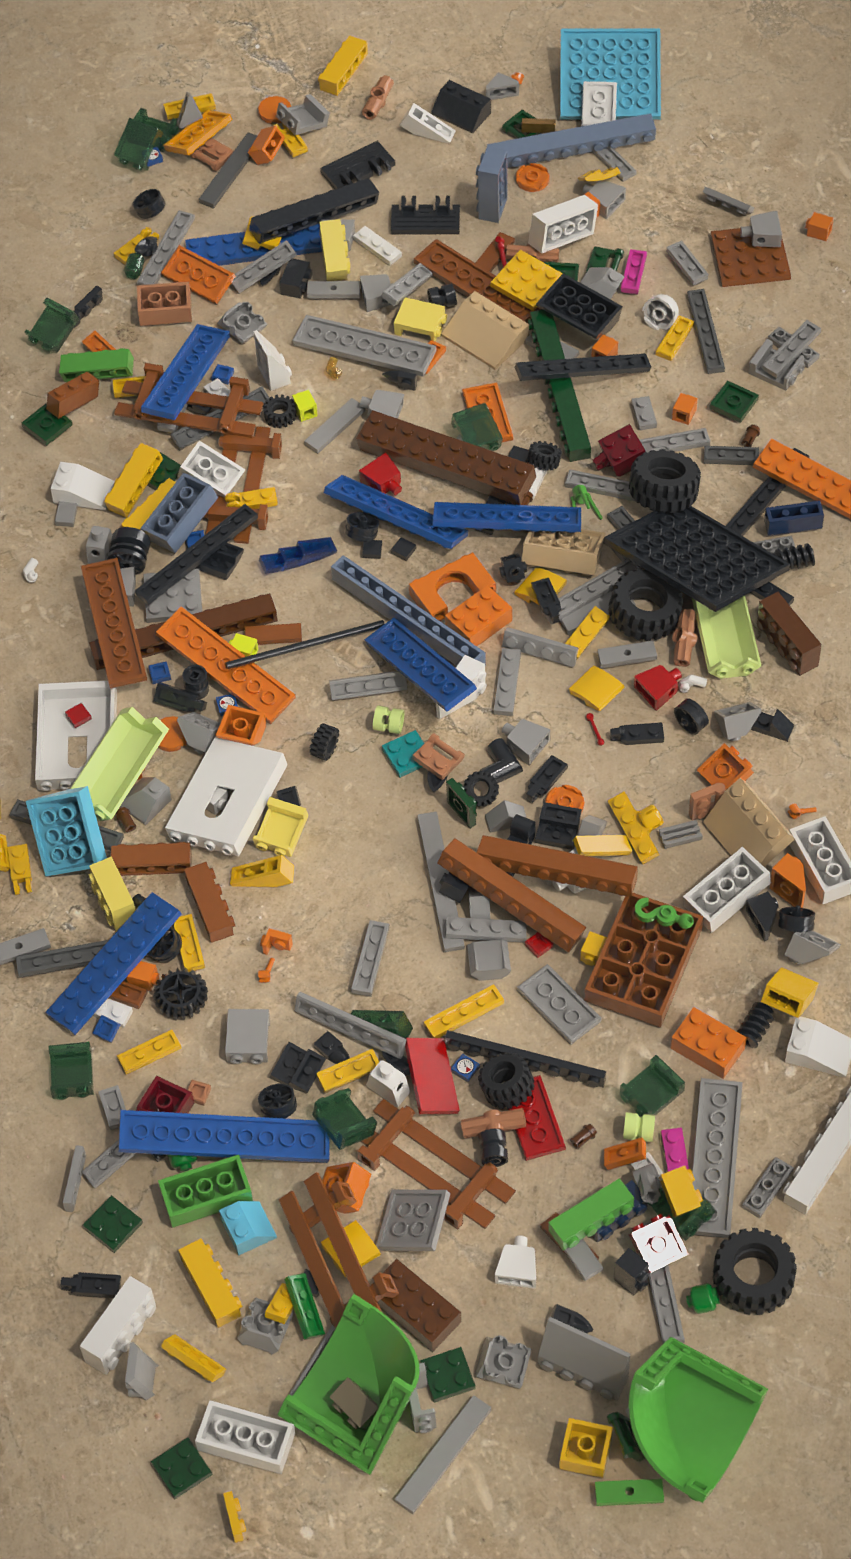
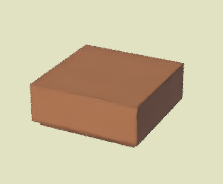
[187,1080,211,1106]

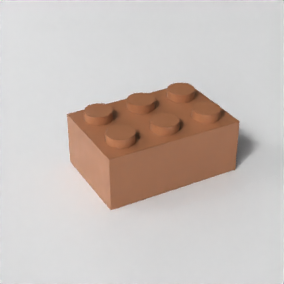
[137,282,192,326]

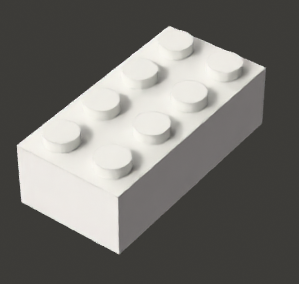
[528,195,598,253]
[789,816,851,904]
[683,847,771,933]
[80,1276,156,1375]
[195,1400,295,1474]

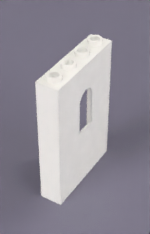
[35,681,117,791]
[165,737,287,856]

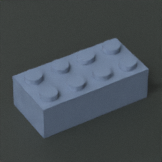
[476,146,508,223]
[140,473,218,553]

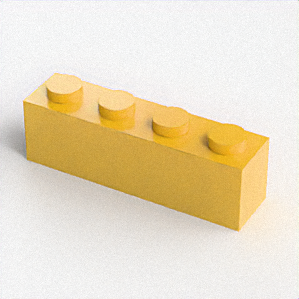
[318,35,368,96]
[104,443,163,518]
[121,478,176,530]
[178,1238,242,1328]

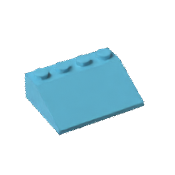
[26,786,107,876]

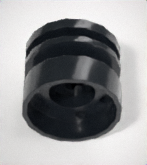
[107,527,150,575]

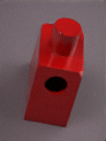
[359,453,402,495]
[634,665,682,711]

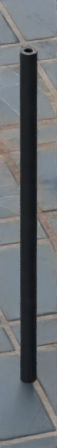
[225,620,385,670]

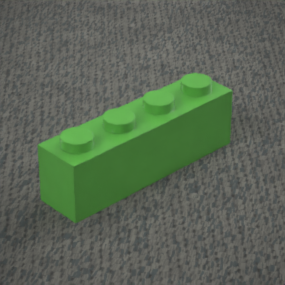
[59,348,134,382]
[548,1178,634,1251]

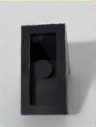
[751,709,794,742]

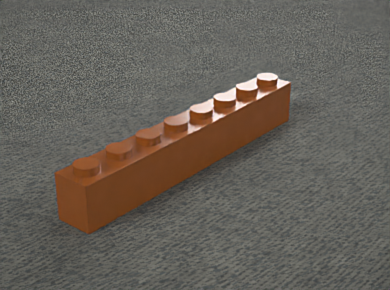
[477,835,638,897]
[437,838,587,953]

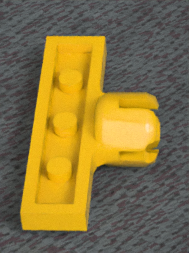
[608,791,664,865]

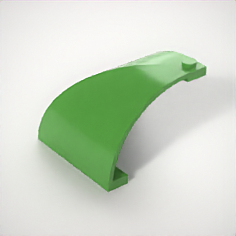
[277,1294,420,1475]
[629,1337,768,1503]

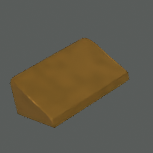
[522,118,556,133]

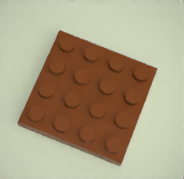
[710,228,791,287]

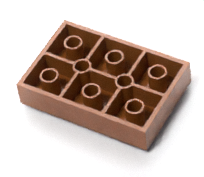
[584,893,704,1027]

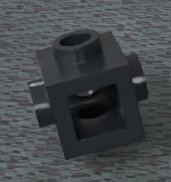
[499,553,527,584]

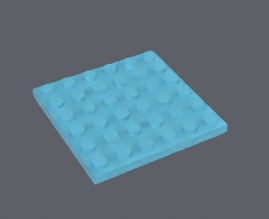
[560,28,661,120]

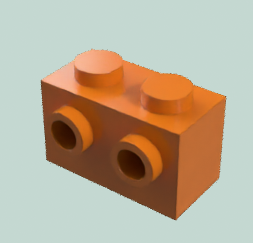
[248,125,285,165]

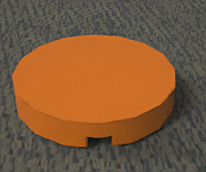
[258,96,291,124]
[516,163,550,192]
[158,716,187,752]
[546,785,585,812]

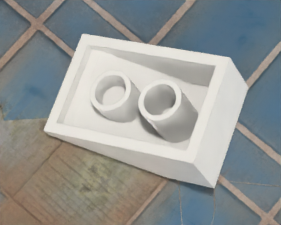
[253,330,292,391]
[177,441,245,497]
[51,462,115,510]
[436,655,487,719]
[785,1017,851,1078]

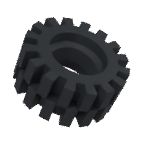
[263,394,296,428]
[527,441,562,471]
[310,723,340,761]
[463,771,499,807]

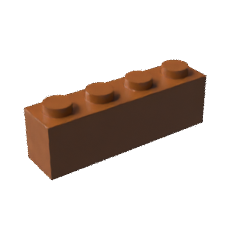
[111,842,192,876]
[184,862,236,943]

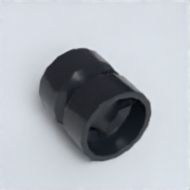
[427,283,457,307]
[182,665,209,699]
[479,1129,508,1167]

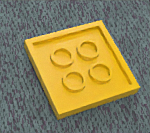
[490,250,562,311]

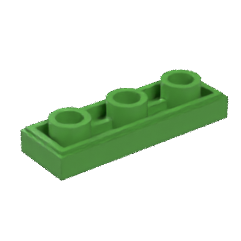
[595,1479,664,1506]

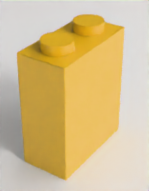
[761,967,819,1018]

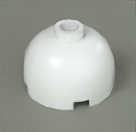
[642,294,678,330]

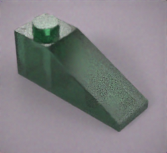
[351,1010,413,1039]

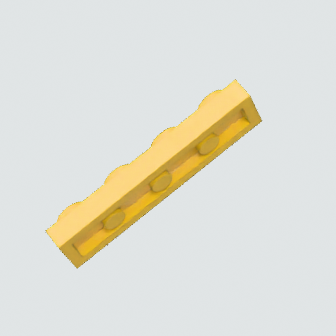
[423,984,504,1038]

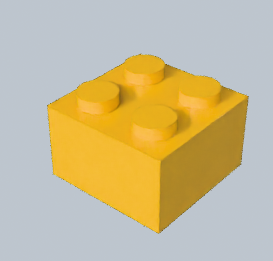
[658,1166,703,1218]
[560,1418,613,1478]

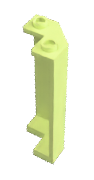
[692,596,761,679]
[70,707,169,821]

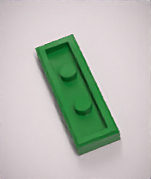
[284,1273,325,1340]

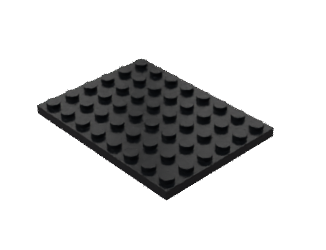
[603,506,790,612]

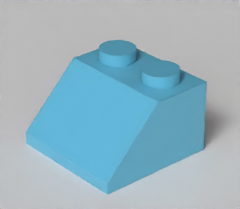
[219,1201,277,1256]

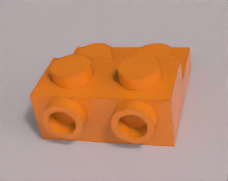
[697,743,754,791]

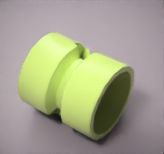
[373,705,405,734]
[623,1112,655,1142]

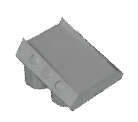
[218,302,268,344]
[467,940,511,981]
[238,1298,294,1355]
[475,1335,532,1389]
[125,1342,159,1400]

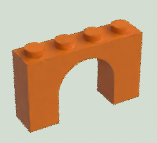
[409,552,496,622]

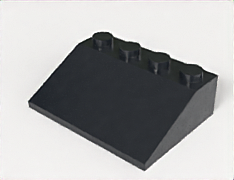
[536,273,623,339]

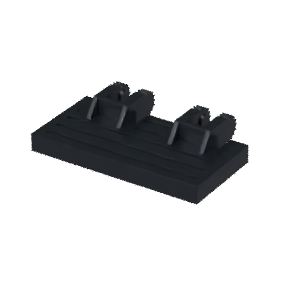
[320,140,396,189]
[391,195,460,235]

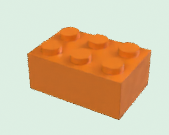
[445,585,512,646]
[671,1007,746,1079]

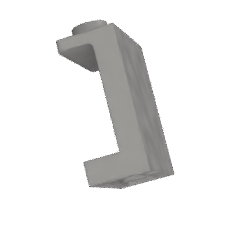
[276,94,330,135]
[749,339,805,391]
[225,1009,270,1064]
[408,1363,436,1433]

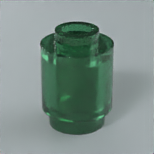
[124,253,144,279]

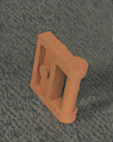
[190,138,234,171]
[413,733,465,780]
[689,783,725,821]

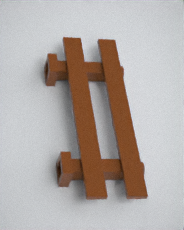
[114,363,263,438]
[204,427,282,544]
[352,1099,516,1230]
[279,1172,399,1328]

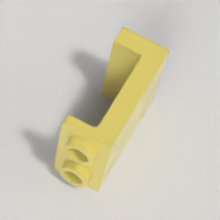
[394,297,447,341]
[253,797,308,857]

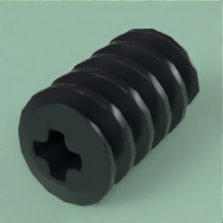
[774,543,815,570]
[737,1002,774,1048]

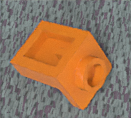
[260,928,293,955]

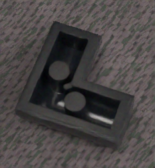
[480,738,523,784]

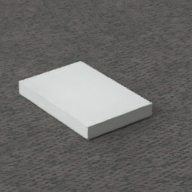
[582,81,617,126]

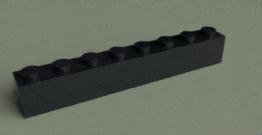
[249,178,380,244]

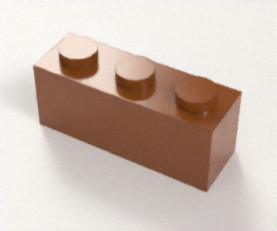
[47,372,99,418]

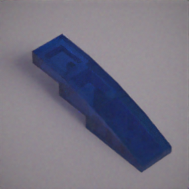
[259,537,337,574]

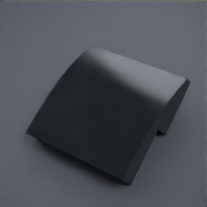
[195,543,244,580]
[535,802,582,850]
[269,1042,326,1093]

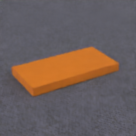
[161,245,236,304]
[462,382,513,447]

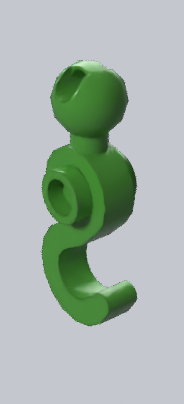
[635,897,694,929]

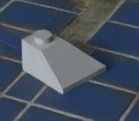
[580,267,625,299]
[714,702,761,741]
[177,712,221,753]
[120,777,172,826]
[785,930,841,964]

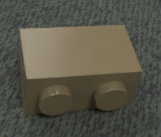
[330,1377,379,1430]

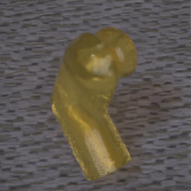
[326,357,342,379]

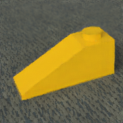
[230,855,294,887]

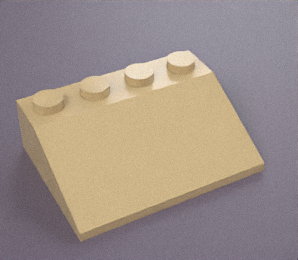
[441,291,529,370]
[522,529,606,576]
[703,778,795,867]

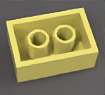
[320,219,350,281]
[88,857,136,932]

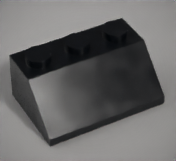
[431,80,491,134]

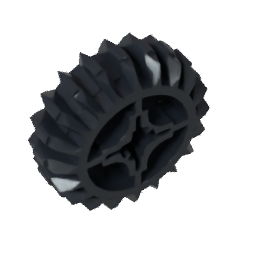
[153,967,208,1020]

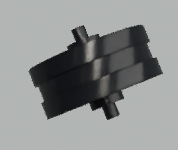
[133,189,166,219]
[345,512,379,542]
[674,698,709,735]
[778,905,815,933]
[147,927,182,963]
[258,1083,297,1119]

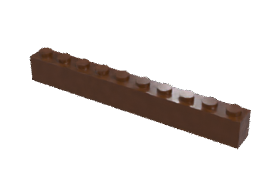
[89,593,278,670]

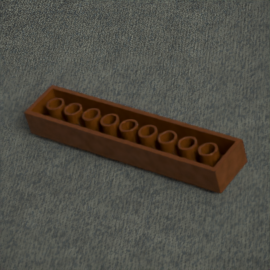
[356,410,536,505]

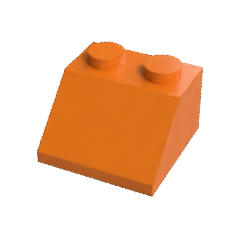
[216,705,266,746]
[769,853,806,908]
[322,1162,371,1214]

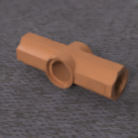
[362,75,394,120]
[506,244,559,262]
[672,609,698,667]
[461,1108,526,1139]

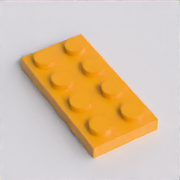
[163,110,232,155]

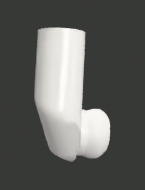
[23,558,38,582]
[679,675,707,693]

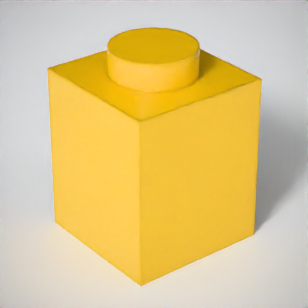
[581,931,607,966]

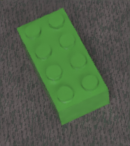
[158,1155,253,1228]

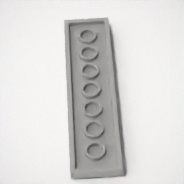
[293,315,437,377]
[687,1078,743,1238]

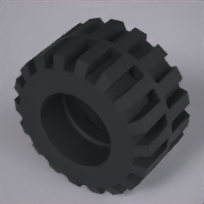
[478,1052,535,1109]

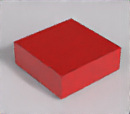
[65,703,92,728]
[525,932,553,958]

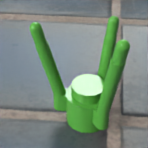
[571,485,603,520]

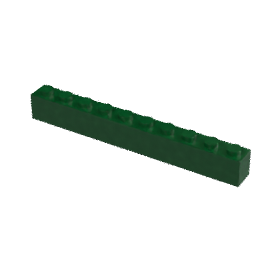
[527,310,591,462]

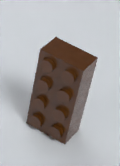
[756,592,822,676]
[371,1259,462,1353]

